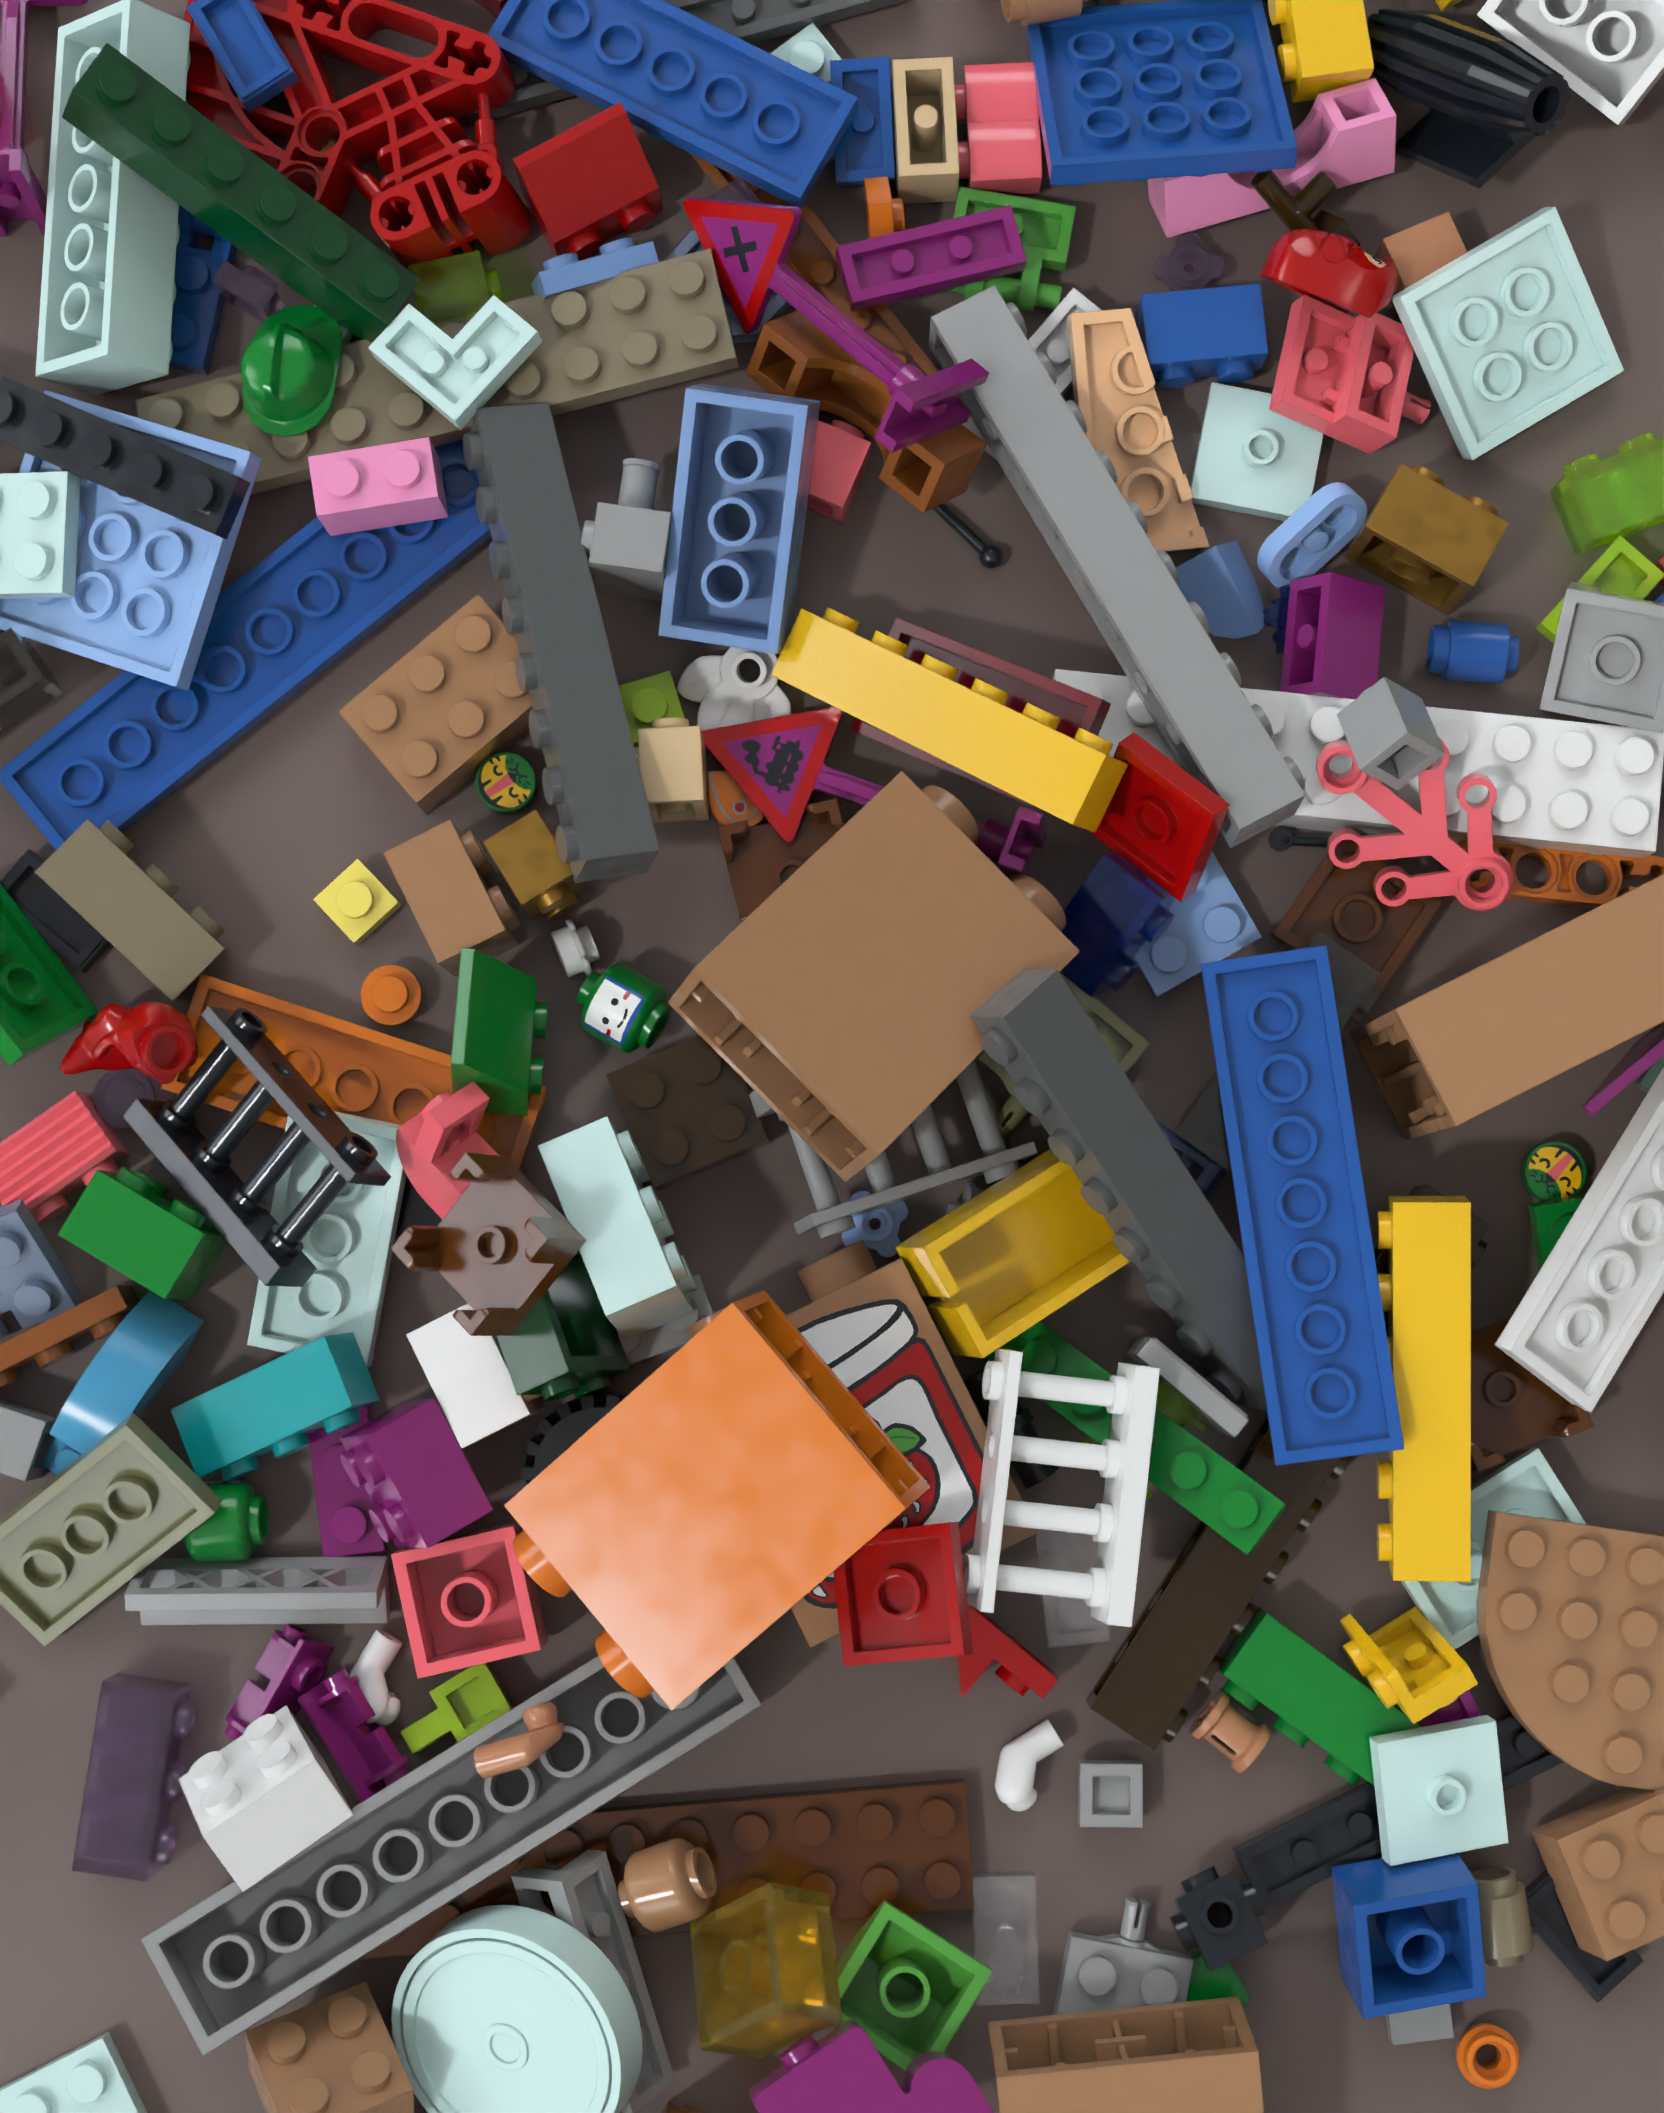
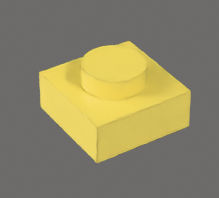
[313,858,402,946]

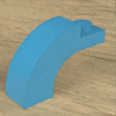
[42,1291,204,1475]

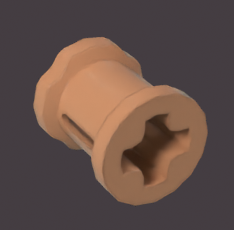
[1189,1690,1272,1774]

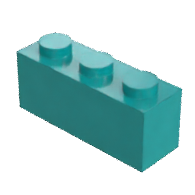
[170,1332,380,1482]

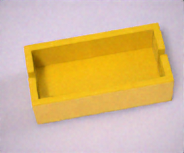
[895,1149,1130,1358]

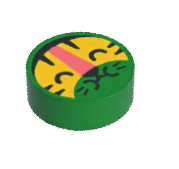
[475,752,538,815]
[1520,1142,1586,1202]

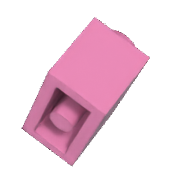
[308,437,449,536]

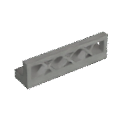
[124,1556,391,1625]
[511,1849,675,2113]

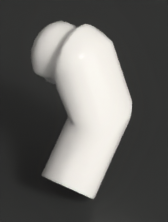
[350,1628,403,1726]
[994,1719,1064,1812]

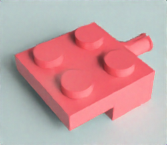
[1269,294,1431,454]

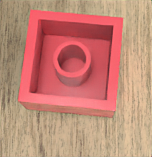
[391,1521,549,1679]

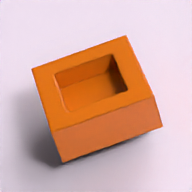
[864,176,905,239]

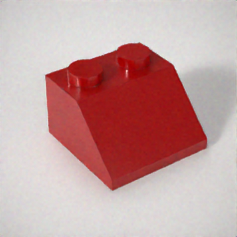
[513,102,663,261]

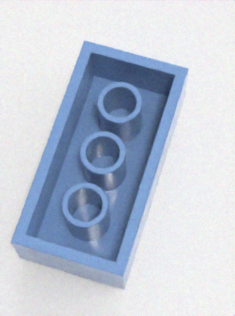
[658,384,820,654]

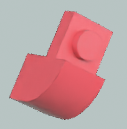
[396,1081,500,1219]

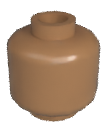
[618,1838,717,1932]

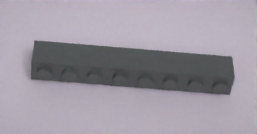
[463,402,659,883]
[970,968,1266,1410]

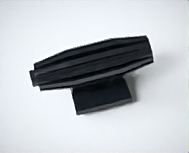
[1367,9,1570,188]

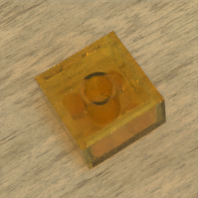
[690,1882,842,2058]

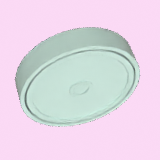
[391,1905,643,2113]

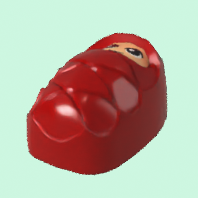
[1260,229,1398,318]

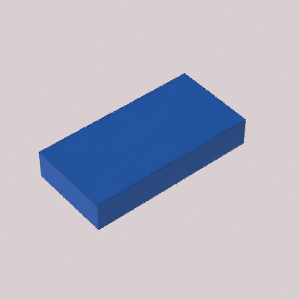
[186,0,300,113]

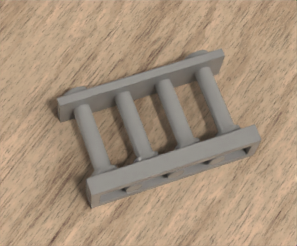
[749,1054,1038,1240]

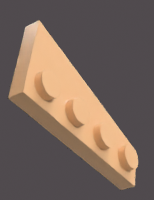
[1067,308,1210,552]

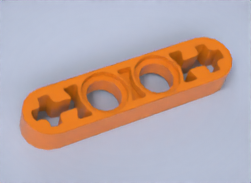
[1441,840,1664,908]

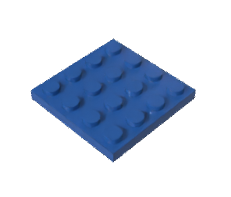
[1025,0,1298,186]

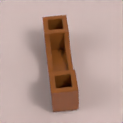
[746,311,987,513]

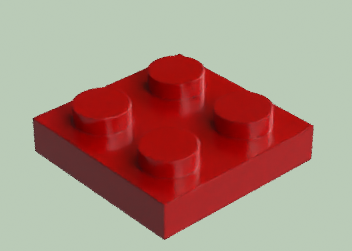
[1089,732,1230,902]
[833,1522,973,1667]

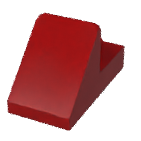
[956,1604,1059,1699]

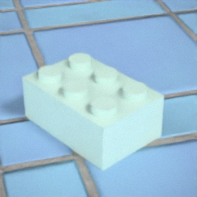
[538,1116,697,1340]

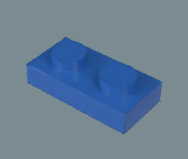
[830,56,896,187]

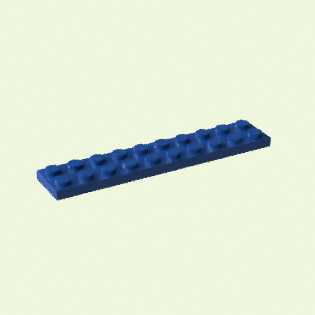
[0,440,492,850]

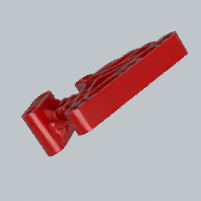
[184,0,532,284]

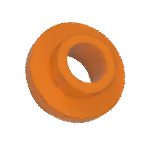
[1455,2023,1520,2089]

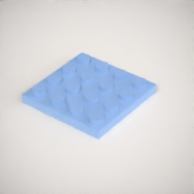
[0,390,262,691]

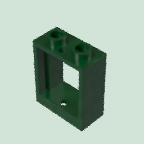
[497,1251,630,1402]

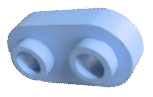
[1257,482,1367,590]

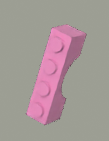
[1148,78,1396,238]

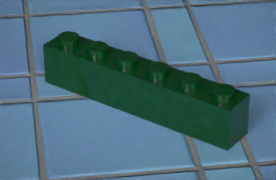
[62,43,420,343]

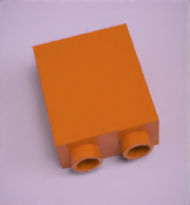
[504,1290,930,1710]

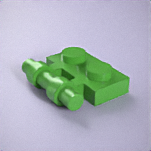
[942,186,1076,312]

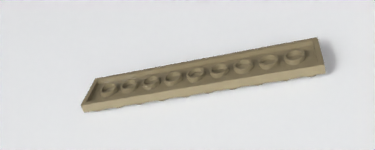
[135,248,739,495]

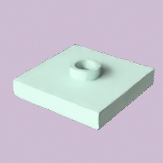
[1190,382,1323,521]
[1369,1715,1509,1866]

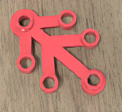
[1316,738,1514,911]

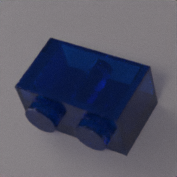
[1060,852,1176,997]

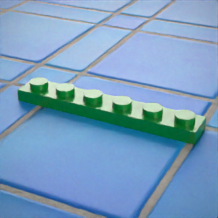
[984,1321,1287,1557]

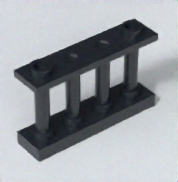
[122,1006,391,1287]

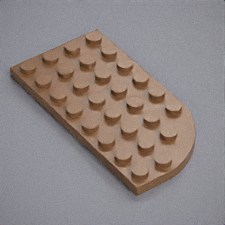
[1476,1510,1664,1791]

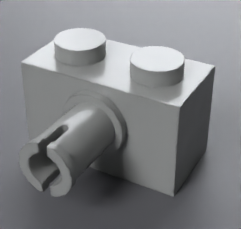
[581,458,672,601]

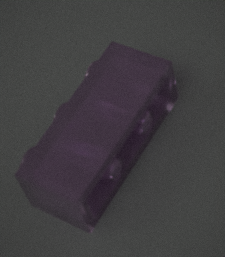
[72,1673,196,1882]

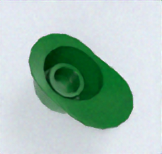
[240,304,343,437]

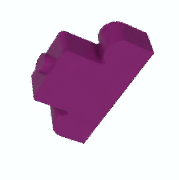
[750,2020,994,2113]

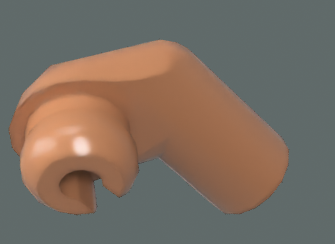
[474,1702,564,1778]

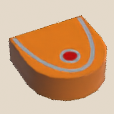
[708,771,765,828]

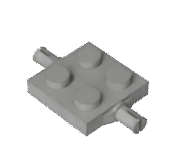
[1052,1897,1194,2015]

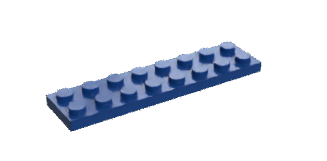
[1201,945,1404,1466]

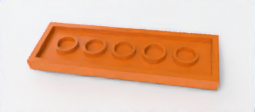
[161,973,549,1172]

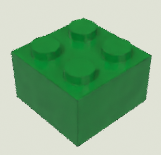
[58,1167,228,1299]

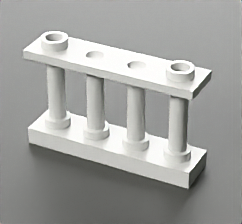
[963,1348,1160,1627]

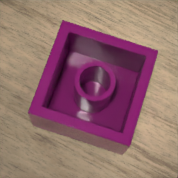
[339,1398,493,1548]

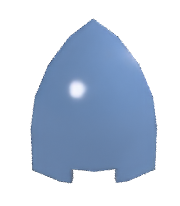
[1176,540,1265,639]

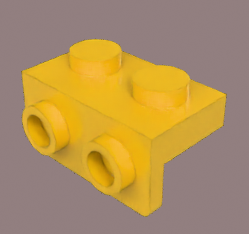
[1340,1606,1478,1724]

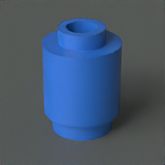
[1426,620,1519,684]

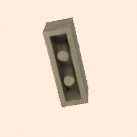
[35,819,226,1001]

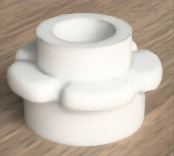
[550,919,600,977]

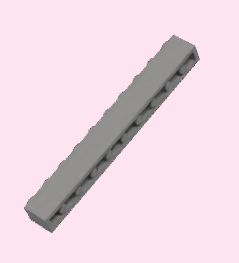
[928,285,1305,848]

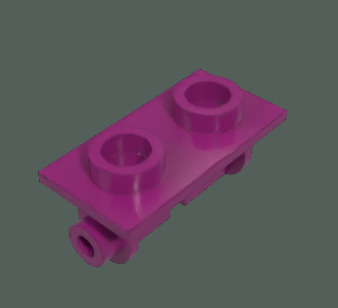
[224,1624,335,1740]
[297,1667,409,1803]

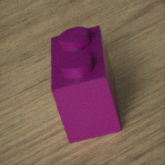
[1280,572,1386,699]

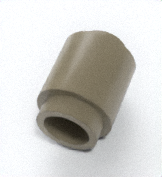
[1470,1866,1534,1967]

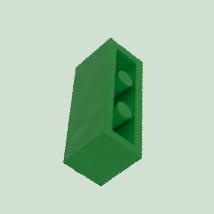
[1218,1607,1420,1786]

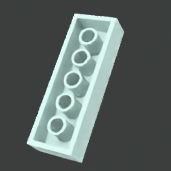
[35,0,191,395]

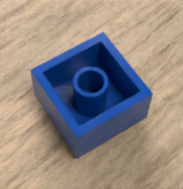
[1331,1853,1487,2019]

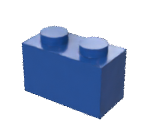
[1135,283,1268,389]

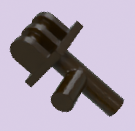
[1251,170,1361,246]

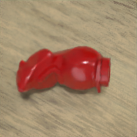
[60,1002,199,1084]

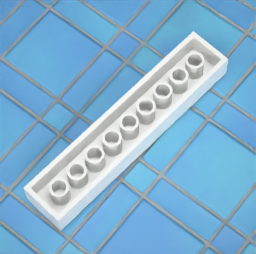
[1052,669,1664,858]

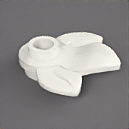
[676,647,791,750]

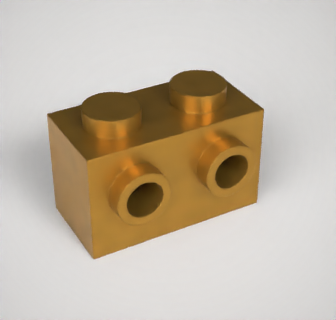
[483,810,586,922]

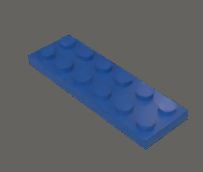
[488,0,858,209]

